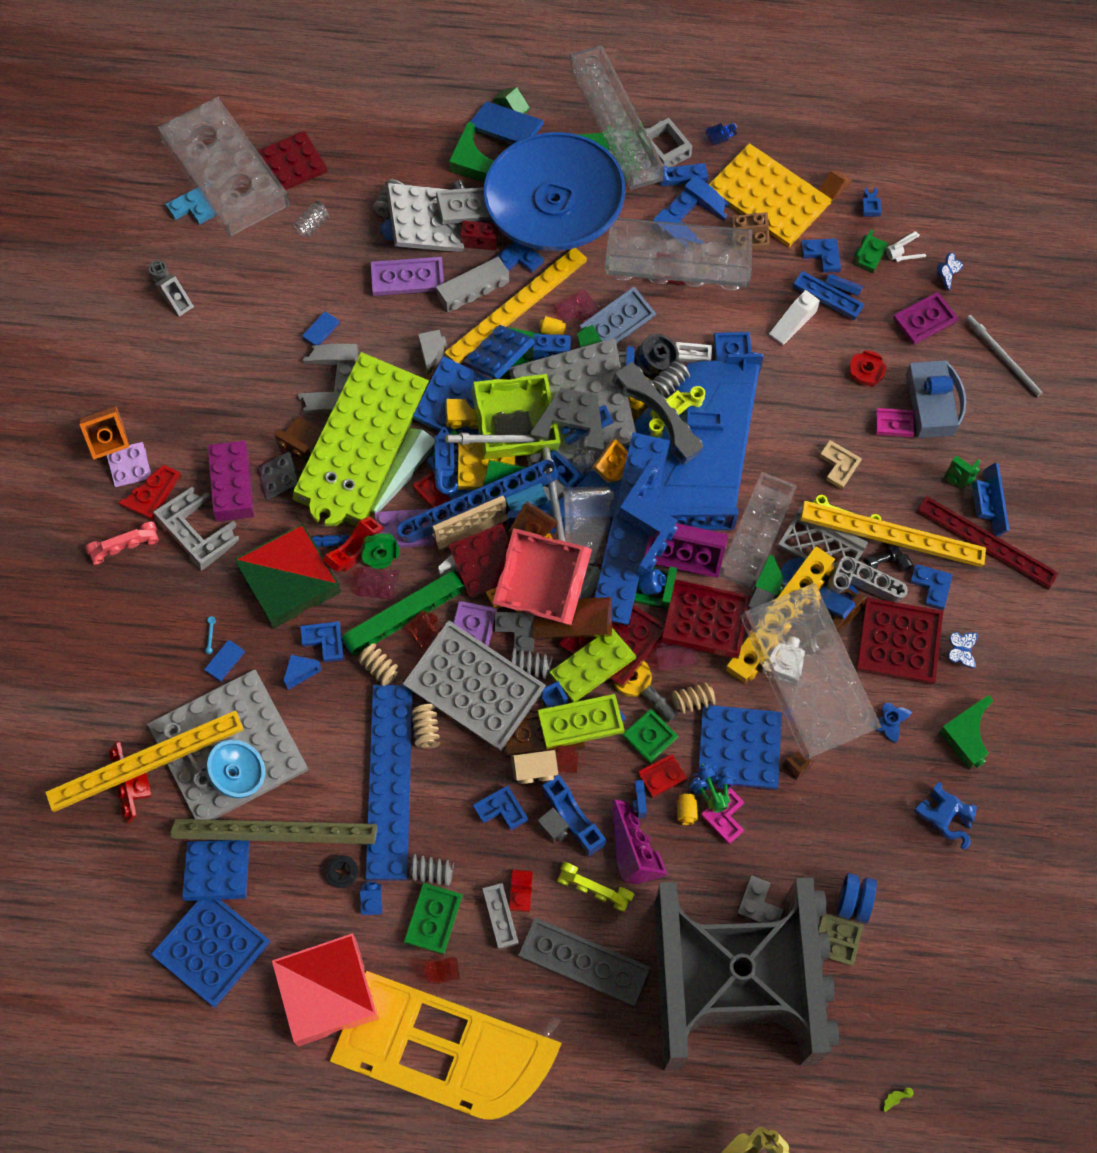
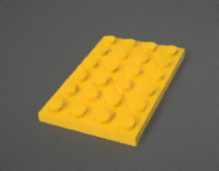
[709,143,832,247]

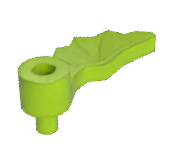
[884,1088,914,1112]

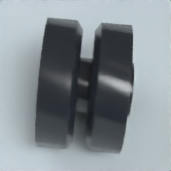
[634,334,679,380]

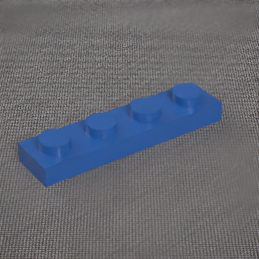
[793,271,864,321]

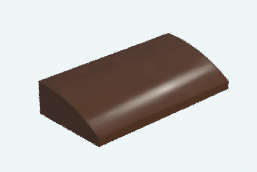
[533,597,612,640]

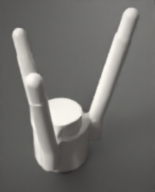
[886,231,926,262]

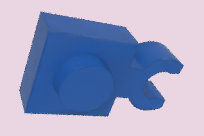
[862,188,882,217]
[633,780,647,818]

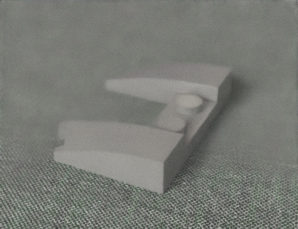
[298,344,359,414]
[153,487,239,571]

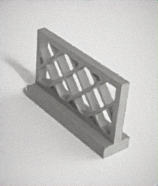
[778,506,868,570]

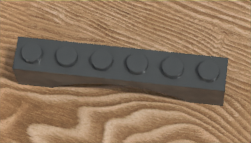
[612,362,704,466]

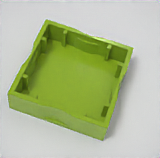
[471,374,561,460]

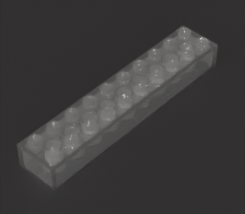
[570,45,664,190]

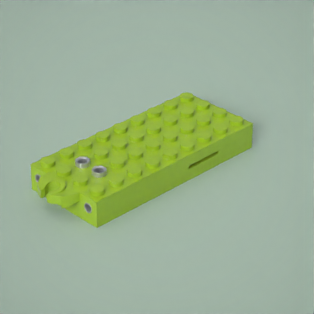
[293,352,429,527]

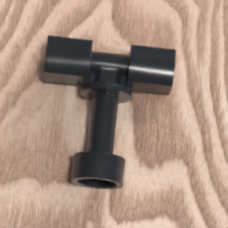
[863,542,913,572]

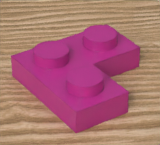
[701,788,744,845]

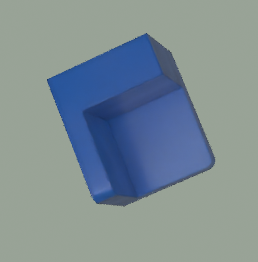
[541,681,567,708]

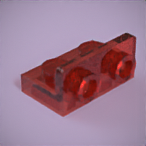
[406,611,443,652]

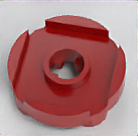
[849,351,886,387]

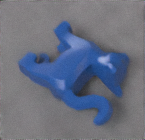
[914,782,977,850]

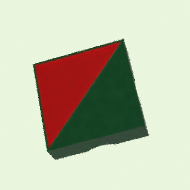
[234,523,341,629]

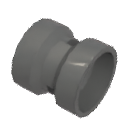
[149,260,169,283]

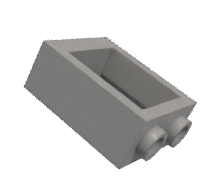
[640,118,693,167]

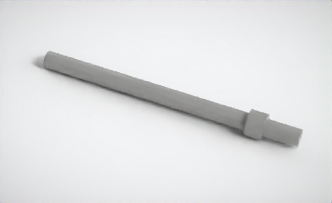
[965,315,1043,397]
[445,433,551,445]
[542,447,565,541]

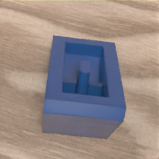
[284,655,322,690]

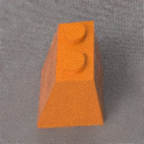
[79,406,130,460]

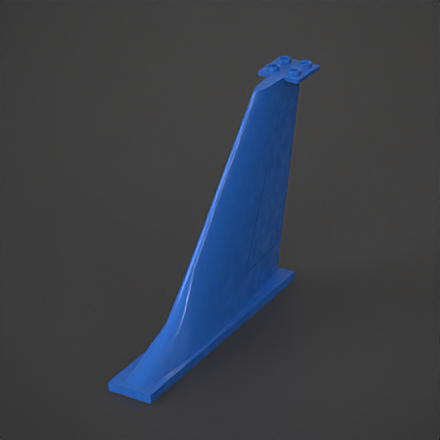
[508,352,764,533]

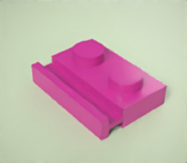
[876,408,914,437]

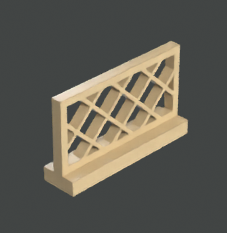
[432,496,508,552]

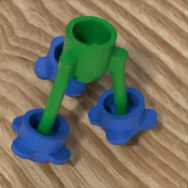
[689,764,736,813]

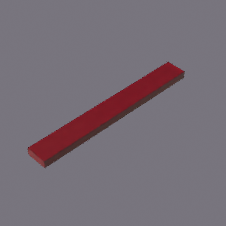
[916,496,1059,590]

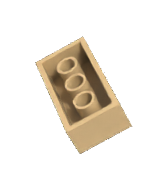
[511,750,558,784]

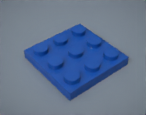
[463,325,535,379]
[182,840,250,901]

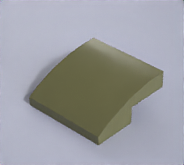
[818,913,864,966]

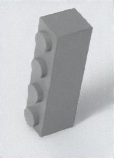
[436,257,509,312]

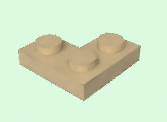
[820,440,862,489]

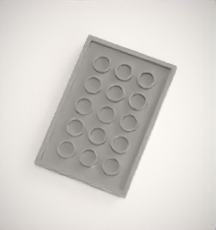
[403,620,546,751]

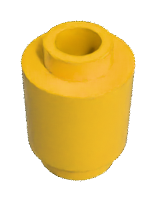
[538,316,566,335]
[677,794,698,825]

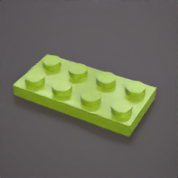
[550,628,636,703]
[538,694,625,750]

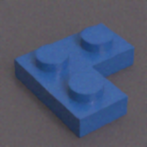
[801,238,841,273]
[494,242,544,273]
[910,564,953,611]
[301,621,344,663]
[473,785,528,831]

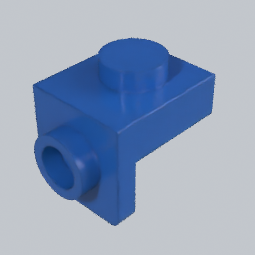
[360,882,383,915]

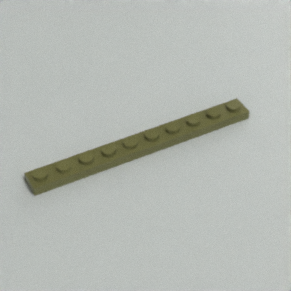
[171,819,378,844]

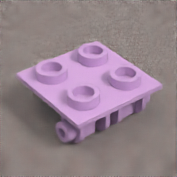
[107,442,151,487]

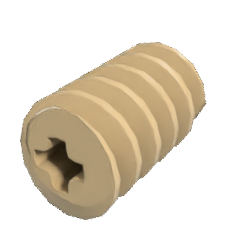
[357,643,399,686]
[672,682,716,714]
[411,704,440,749]

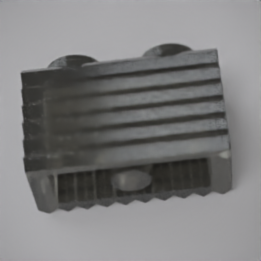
[490,410,533,435]

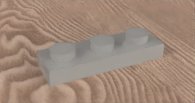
[483,883,519,950]

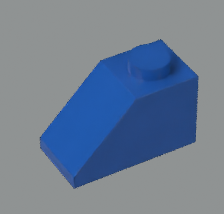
[550,450,585,490]

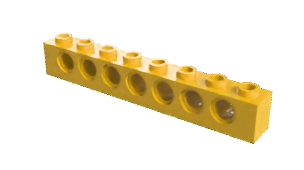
[726,546,835,684]

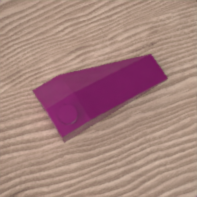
[612,799,667,884]

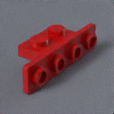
[109,742,151,823]

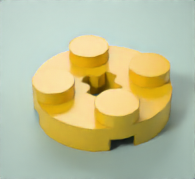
[613,661,652,697]

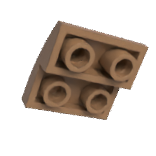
[732,212,770,252]

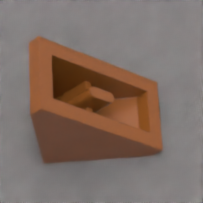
[819,170,852,203]

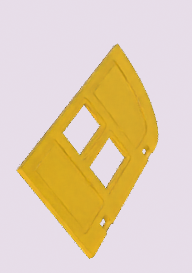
[330,971,562,1120]

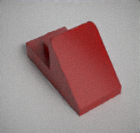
[509,870,533,913]

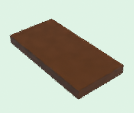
[505,714,585,758]

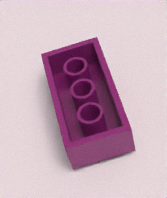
[208,441,255,522]
[644,523,728,578]

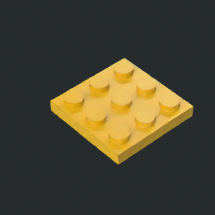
[457,443,515,490]

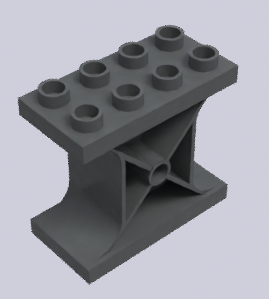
[654,877,839,1071]

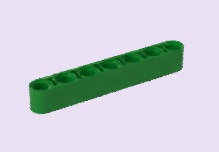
[342,571,466,655]

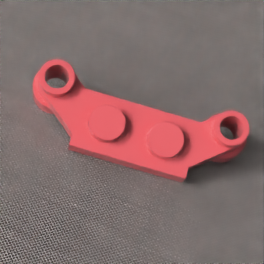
[85,522,159,565]

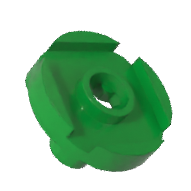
[360,533,400,569]

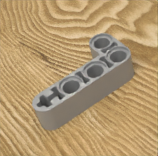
[827,556,908,602]

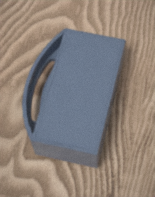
[906,361,966,438]

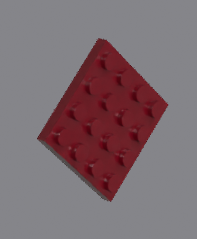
[662,579,750,659]
[856,597,943,685]
[559,605,665,688]

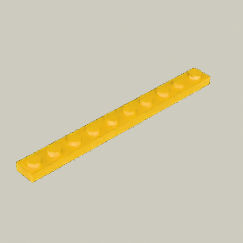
[445,248,587,364]
[800,501,986,567]
[46,710,244,812]

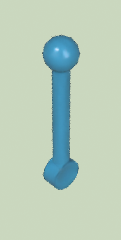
[205,616,216,655]

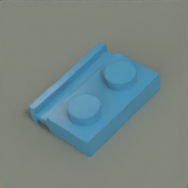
[506,483,549,511]

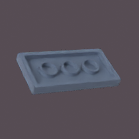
[579,287,656,344]

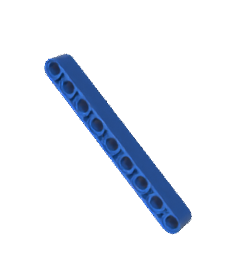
[397,460,558,543]

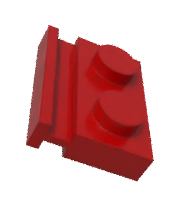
[638,754,687,798]

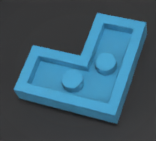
[166,188,215,225]

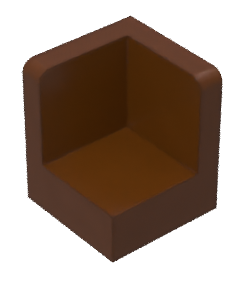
[783,751,814,780]

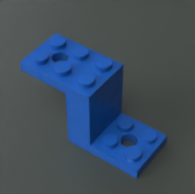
[618,459,678,577]

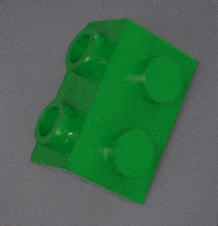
[944,455,981,490]

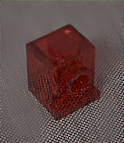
[557,745,578,773]

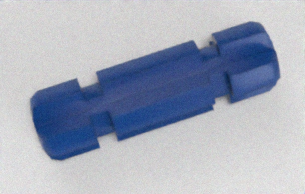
[312,535,349,547]

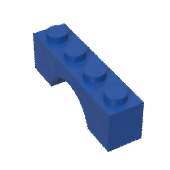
[542,775,606,857]

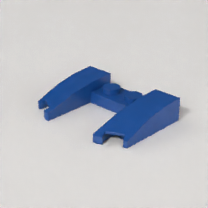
[652,175,729,251]

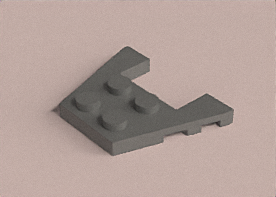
[531,388,604,452]

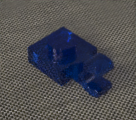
[706,123,738,146]

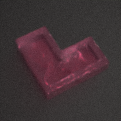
[555,289,601,322]

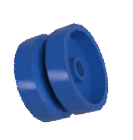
[837,872,877,924]

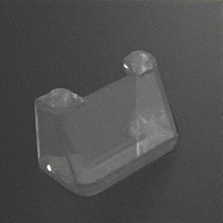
[563,486,614,566]

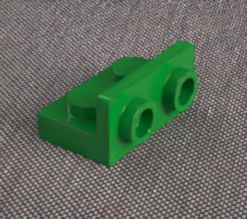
[854,230,888,273]

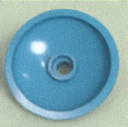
[206,740,265,798]

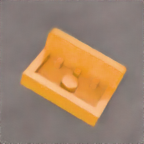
[592,439,628,483]

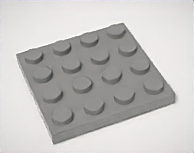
[386,183,464,252]

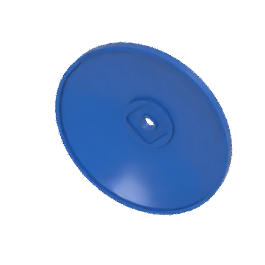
[484,132,625,251]

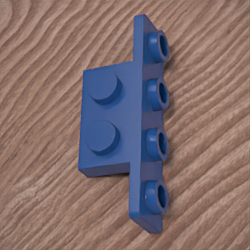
[972,463,1009,537]

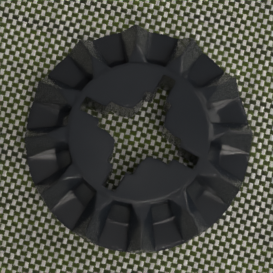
[325,855,358,888]

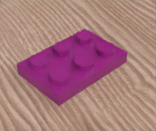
[893,292,959,345]

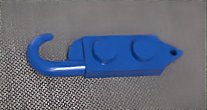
[434,427,458,494]

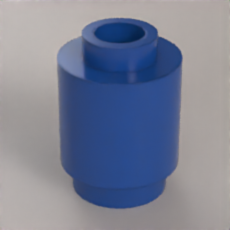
[924,375,953,395]

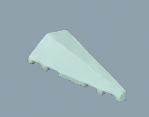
[371,428,434,514]

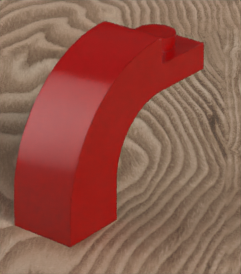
[323,516,383,572]

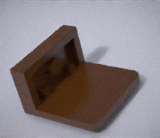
[274,417,323,462]

